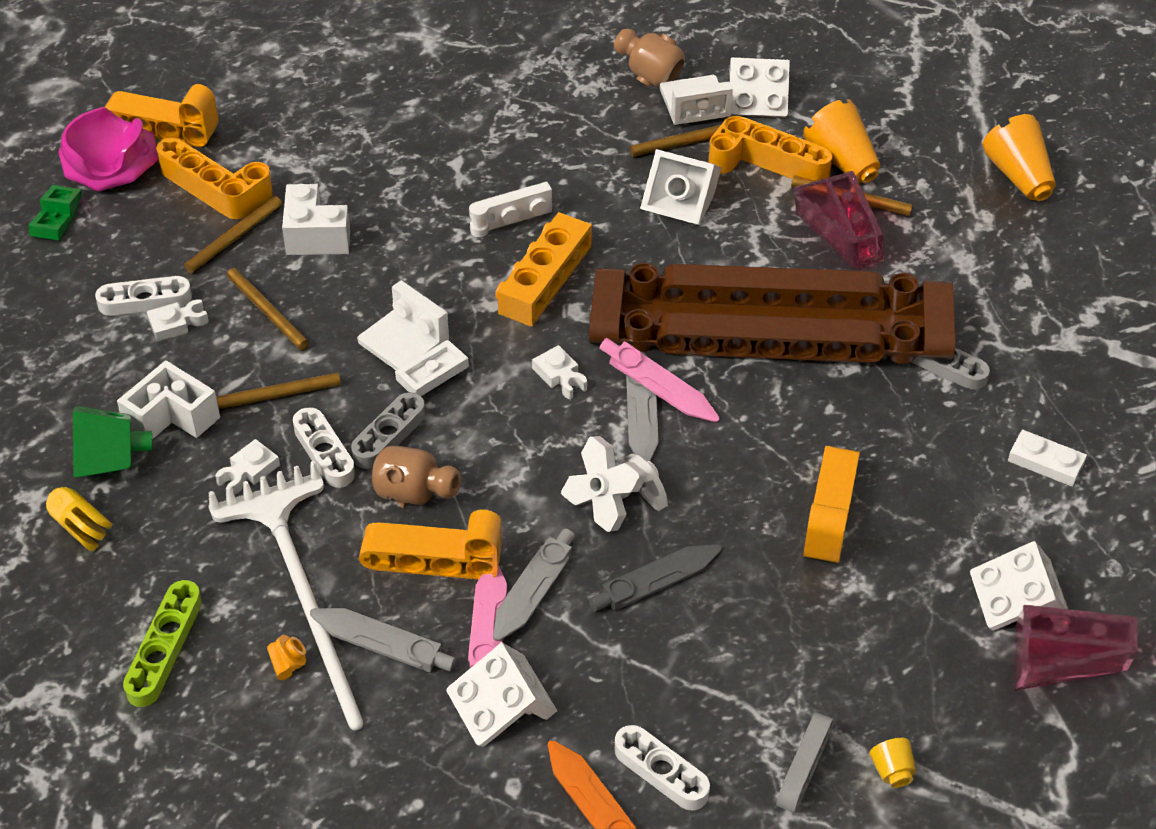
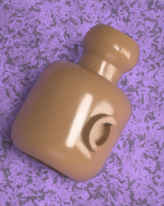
[613,28,685,88]
[372,445,461,508]

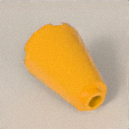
[803,99,881,184]
[982,114,1056,201]

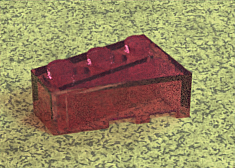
[794,171,885,269]
[1014,605,1138,691]

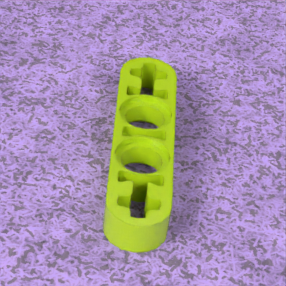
[123,580,202,707]

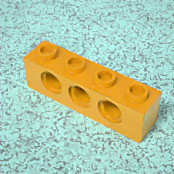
[495,212,592,327]

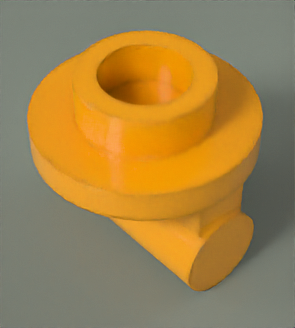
[267,635,306,680]

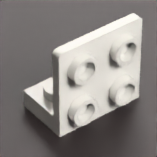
[729,58,790,118]
[660,75,733,125]
[357,280,449,371]
[970,541,1071,631]
[447,642,557,747]

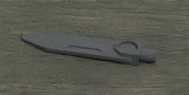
[589,544,721,612]

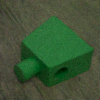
[73,406,152,477]

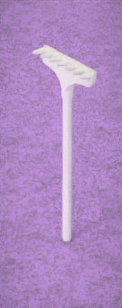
[208,461,363,731]

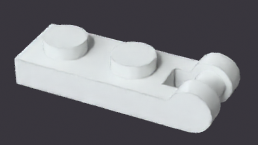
[469,182,552,237]

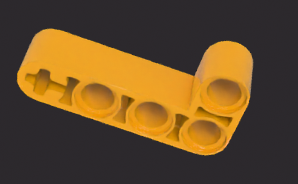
[105,84,219,147]
[708,116,832,183]
[156,138,273,219]
[803,446,860,563]
[359,510,502,580]

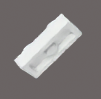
[395,339,469,396]
[1008,430,1087,487]

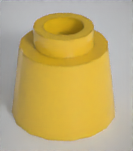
[869,738,916,788]

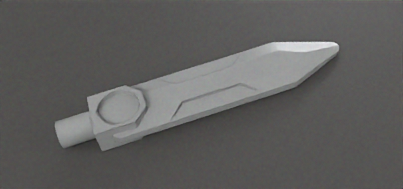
[626,352,659,461]
[493,529,575,641]
[310,608,456,672]

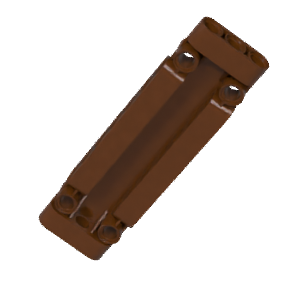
[589,263,955,364]

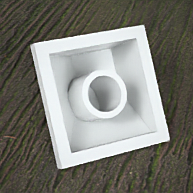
[640,149,721,225]

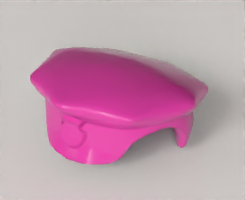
[58,107,159,192]

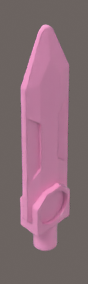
[600,338,719,422]
[468,567,508,668]

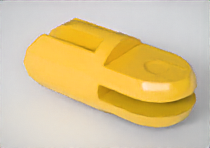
[46,487,113,552]

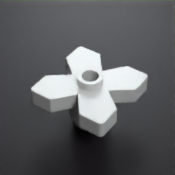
[561,436,647,532]

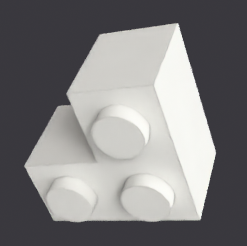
[282,184,350,255]
[117,360,220,439]

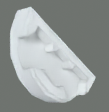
[617,454,668,512]

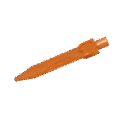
[548,741,637,829]

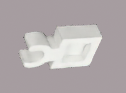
[146,299,209,342]
[532,345,587,399]
[215,439,280,495]

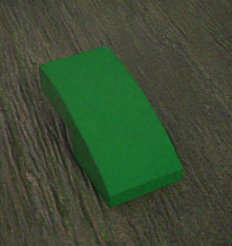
[28,185,82,241]

